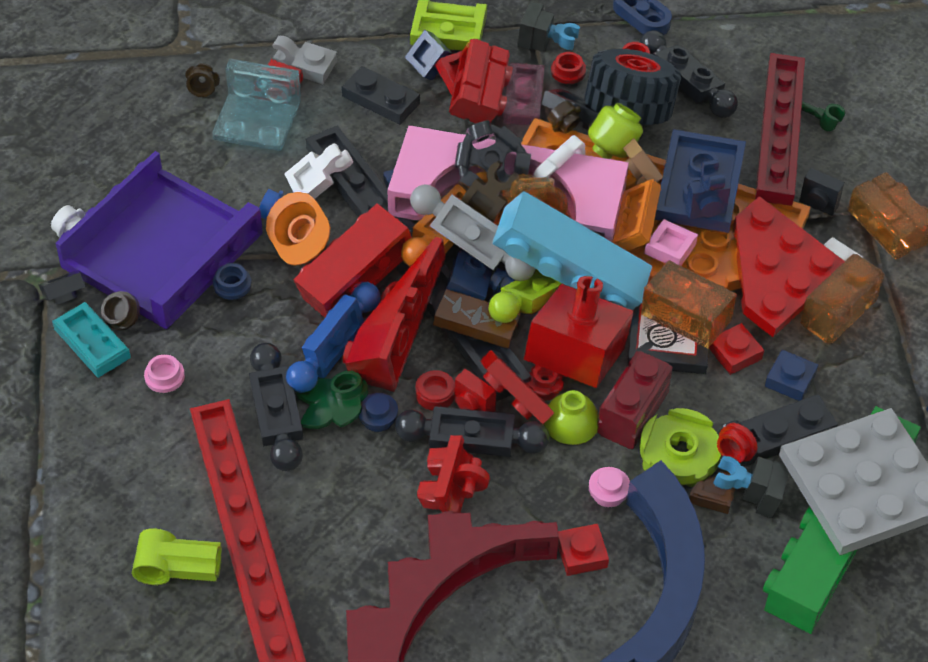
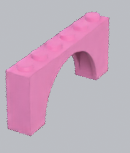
[387,126,629,242]

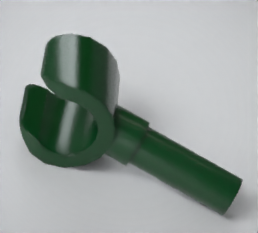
[801,101,846,131]

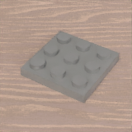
[779,408,928,555]

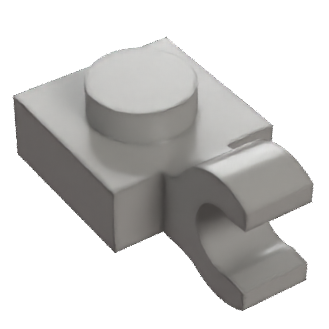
[273,36,337,84]

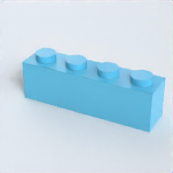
[492,191,652,310]

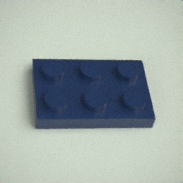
[654,129,746,233]

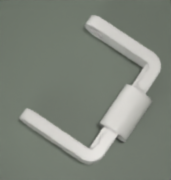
[534,135,585,198]

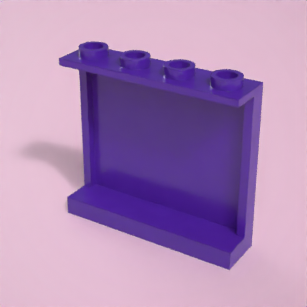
[55,151,263,330]

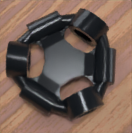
[454,120,531,195]

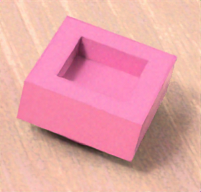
[644,219,698,269]

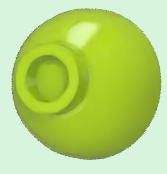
[544,390,599,445]

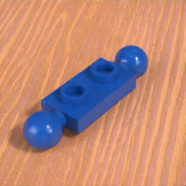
[286,282,380,393]

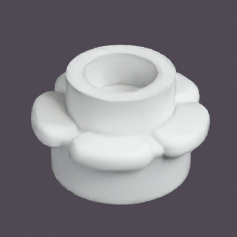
[51,205,85,239]

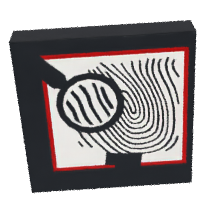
[627,298,711,374]

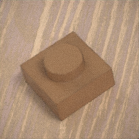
[623,138,663,182]

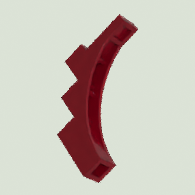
[346,511,559,662]

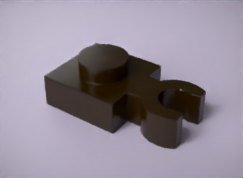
[461,160,519,222]

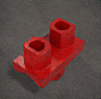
[417,435,490,513]

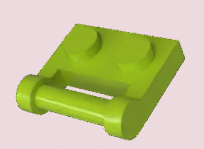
[410,0,487,51]

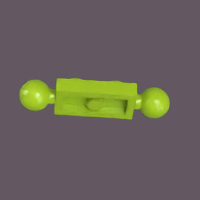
[488,269,562,323]

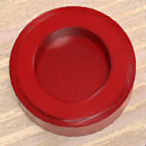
[415,370,455,411]

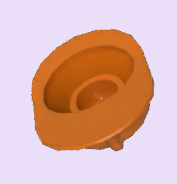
[266,192,331,266]

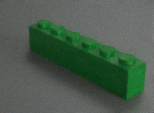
[763,406,921,634]

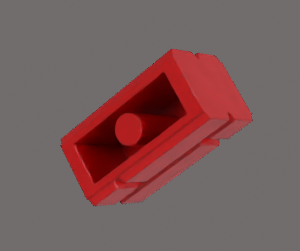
[449,38,513,123]

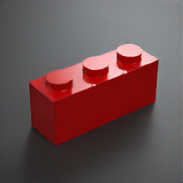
[293,203,412,317]

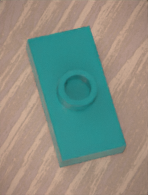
[52,302,131,378]

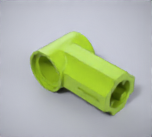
[132,528,222,585]

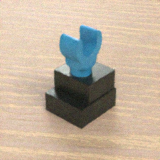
[517,1,580,52]
[713,456,789,518]

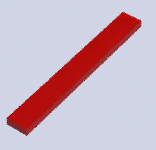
[190,399,306,662]

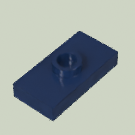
[445,247,493,301]

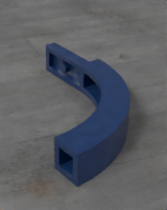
[600,460,705,662]

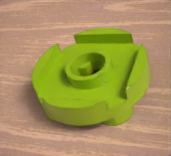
[640,408,722,487]

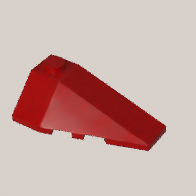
[343,237,446,392]

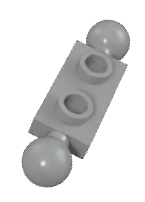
[410,184,536,281]

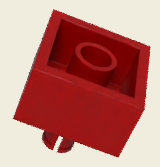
[524,276,634,388]

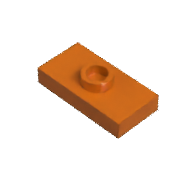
[612,179,661,251]

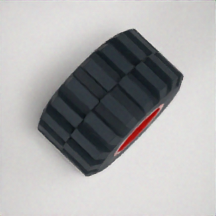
[584,49,681,125]

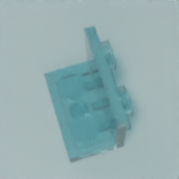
[212,59,301,151]

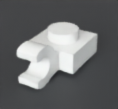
[285,143,353,199]

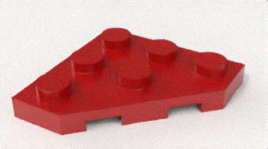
[733,196,848,337]

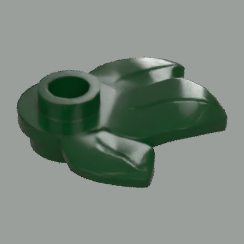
[294,371,369,429]

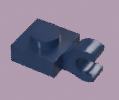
[685,160,731,219]

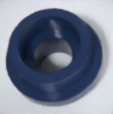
[213,263,252,300]

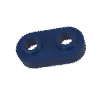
[613,0,672,35]

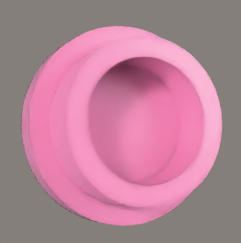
[144,355,185,393]
[589,467,630,507]

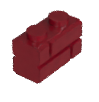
[597,351,673,449]

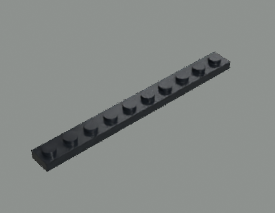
[306,125,531,401]

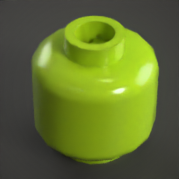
[588,103,643,159]

